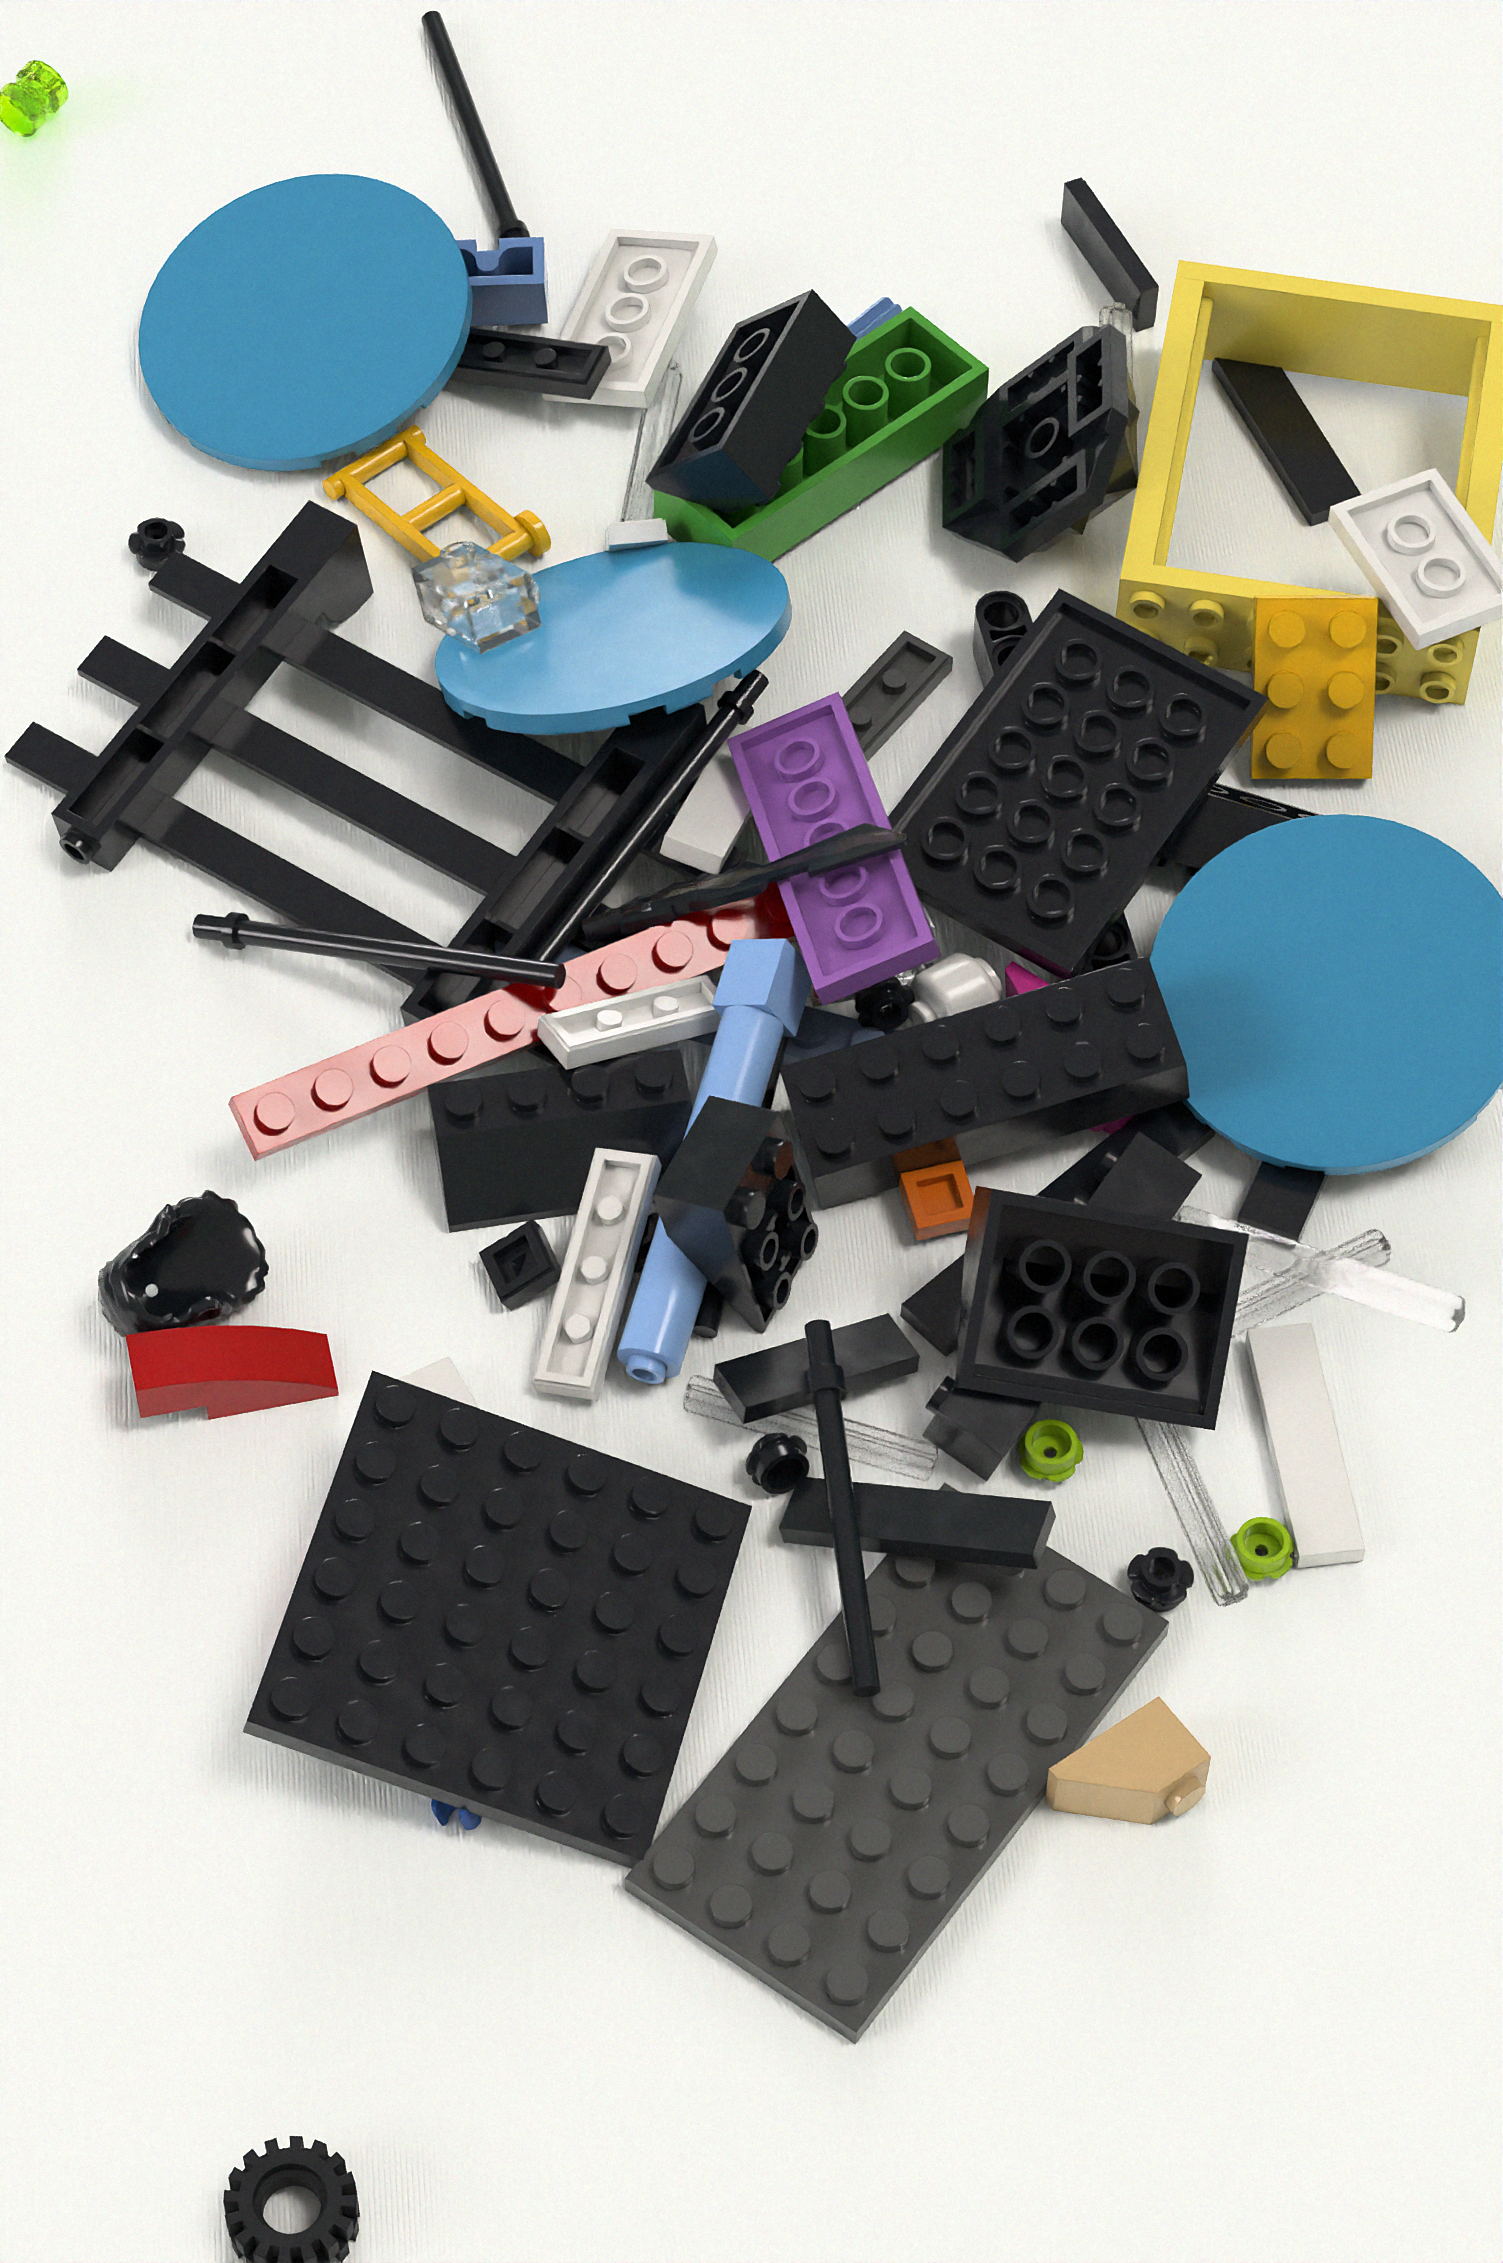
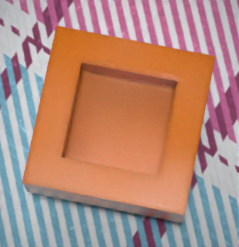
[898,1160,974,1241]

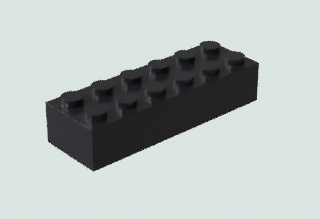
[779,955,1190,1210]

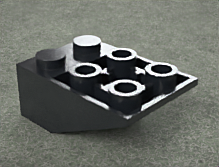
[652,1095,819,1333]

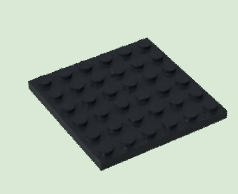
[243,1370,752,1869]

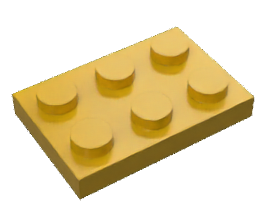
[1249,595,1378,779]

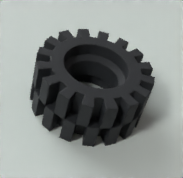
[223,2136,360,2263]

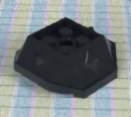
[942,324,1140,563]

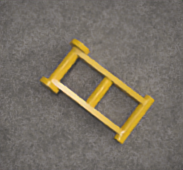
[322,424,551,609]

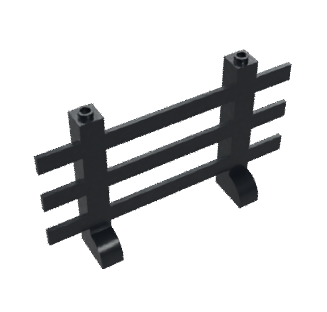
[4,500,747,1066]

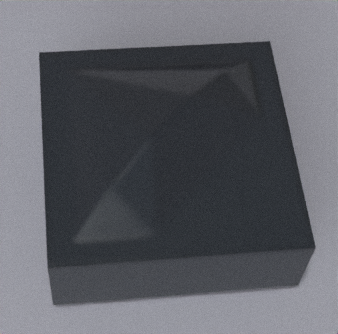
[479,1219,562,1311]

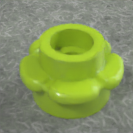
[1018,1419,1084,1483]
[1228,1517,1294,1581]

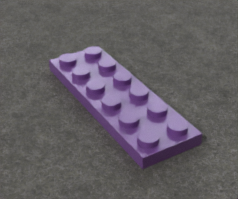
[726,691,941,1006]

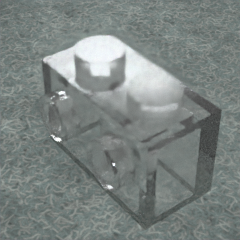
[410,541,542,654]

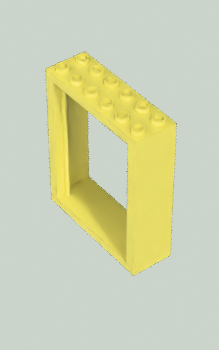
[1116,260,1503,705]

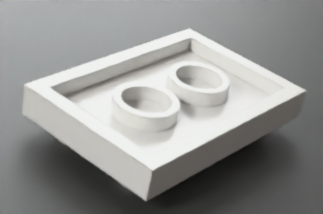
[1328,468,1503,651]

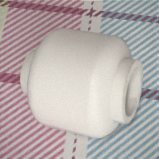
[907,952,1003,1026]

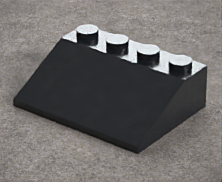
[955,1186,1249,1431]

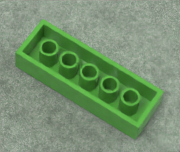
[654,306,989,562]

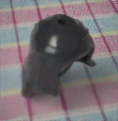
[97,1189,269,1337]

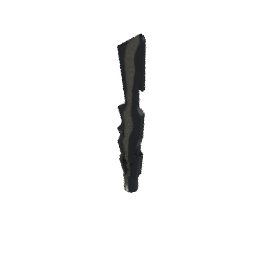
[582,823,910,943]

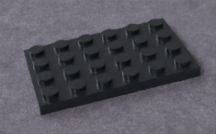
[888,588,1269,980]

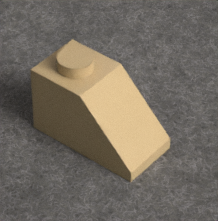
[1045,1696,1211,1825]

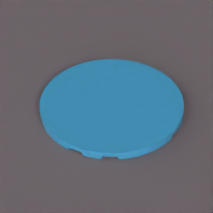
[138,173,473,471]
[434,542,792,735]
[1150,814,1503,1175]

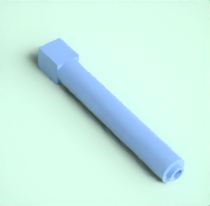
[617,939,812,1384]

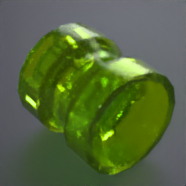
[0,60,69,137]

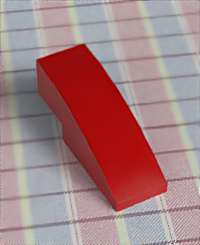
[125,1325,339,1420]

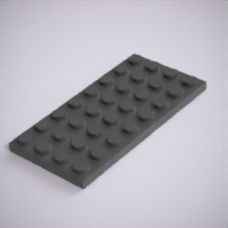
[625,1482,1170,2045]

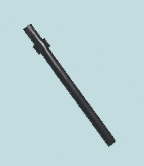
[804,1319,881,1697]

